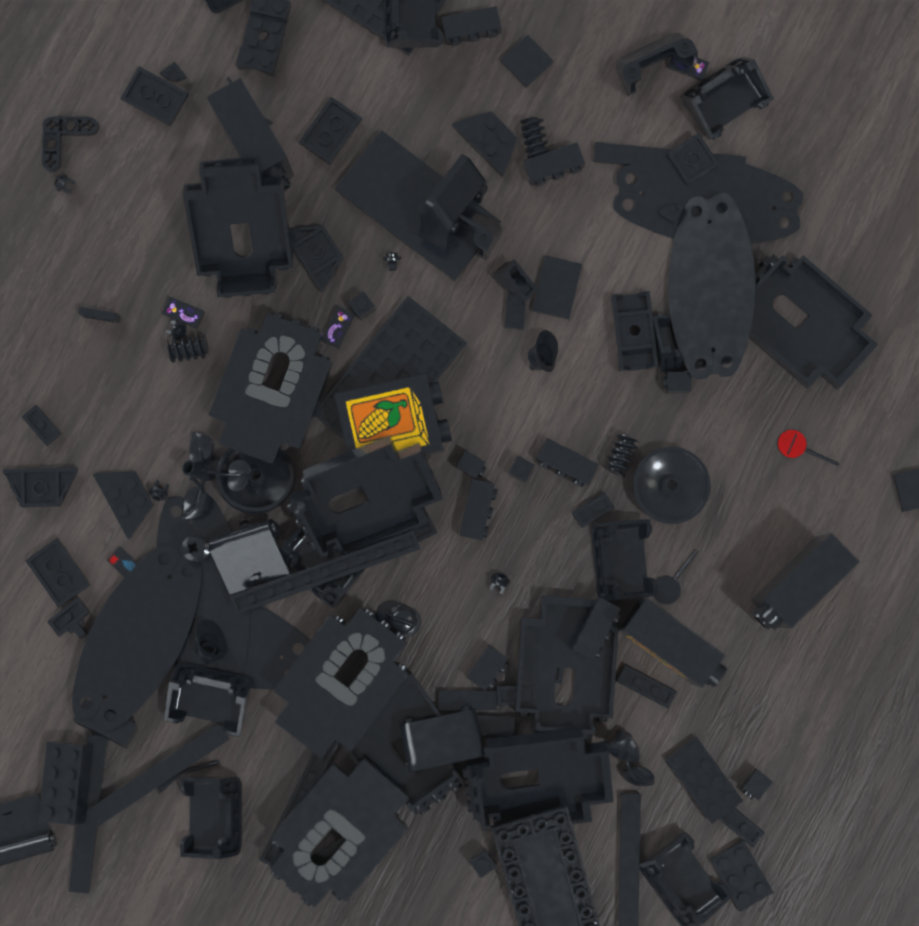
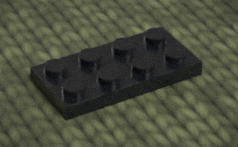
[665,737,743,824]

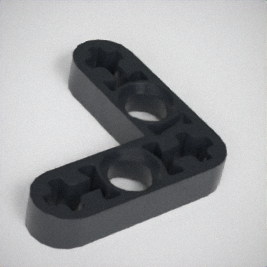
[42,117,99,173]

